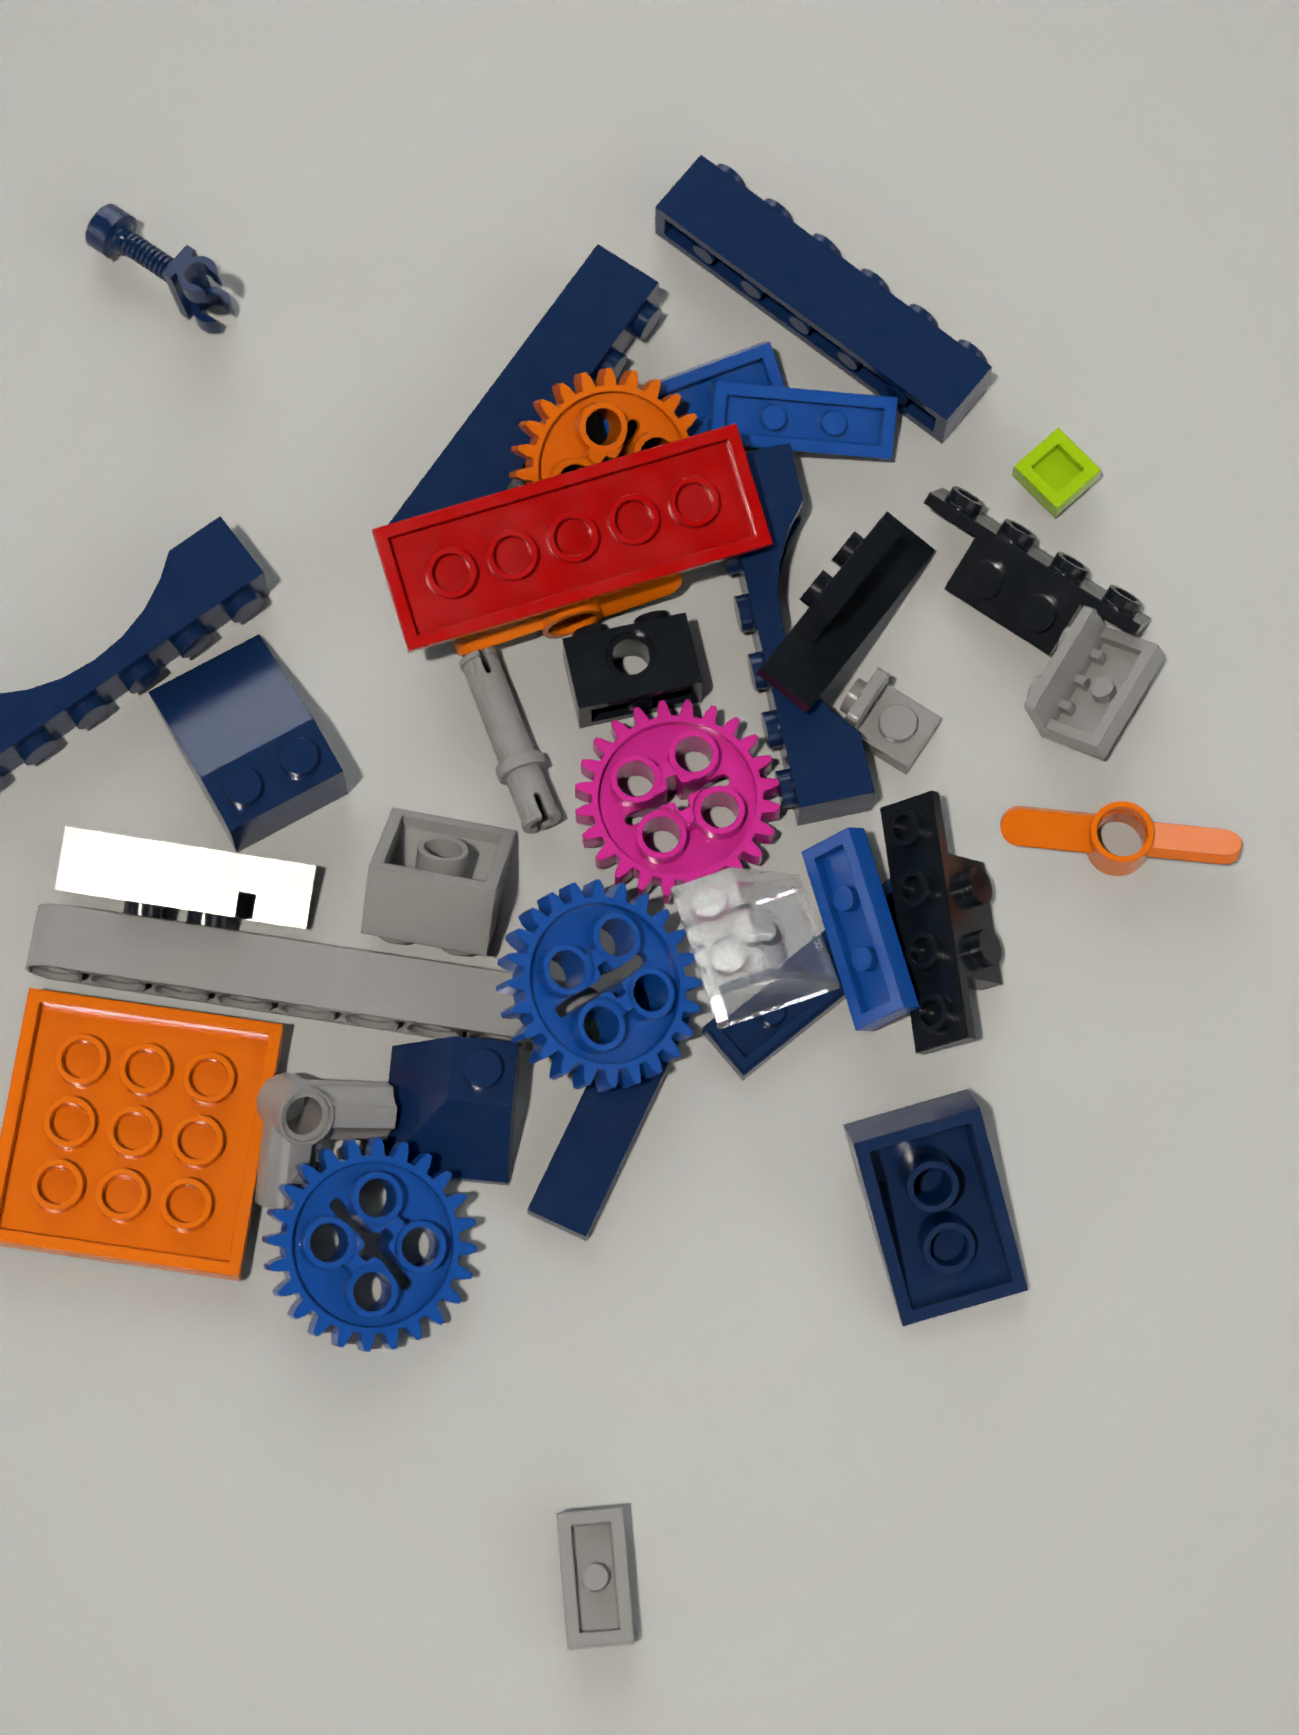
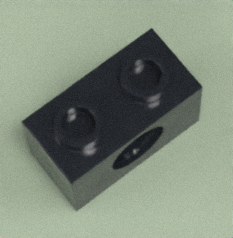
[562,610,703,729]

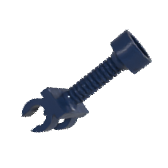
[85,203,236,333]

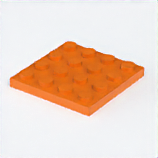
[0,988,285,1281]

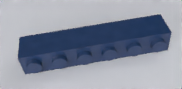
[655,155,992,444]
[389,244,662,524]

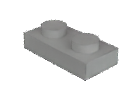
[556,1507,634,1650]

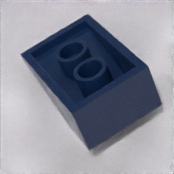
[148,634,348,853]
[843,1089,1028,1326]

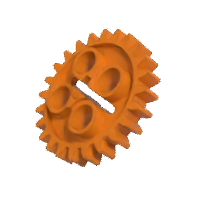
[509,368,697,484]

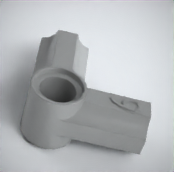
[254,1073,397,1210]

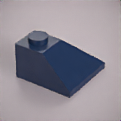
[382,1036,520,1185]

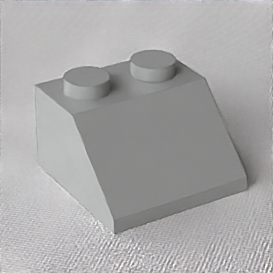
[361,807,516,957]

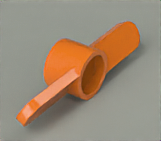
[453,574,682,656]
[1000,801,1242,876]

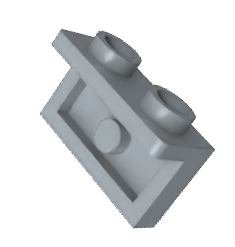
[1024,606,1165,760]

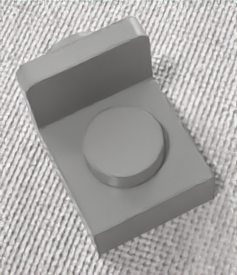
[840,667,941,774]

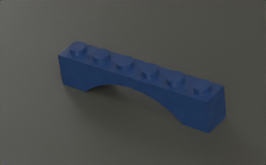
[723,443,875,826]
[0,516,269,787]

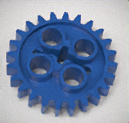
[496,879,702,1092]
[262,1137,477,1352]

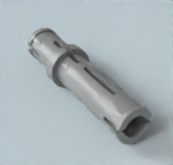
[459,647,561,833]

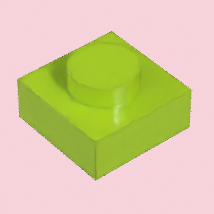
[1012,427,1101,518]

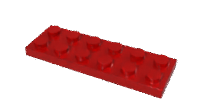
[372,423,773,653]

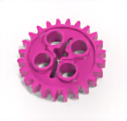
[575,700,780,904]

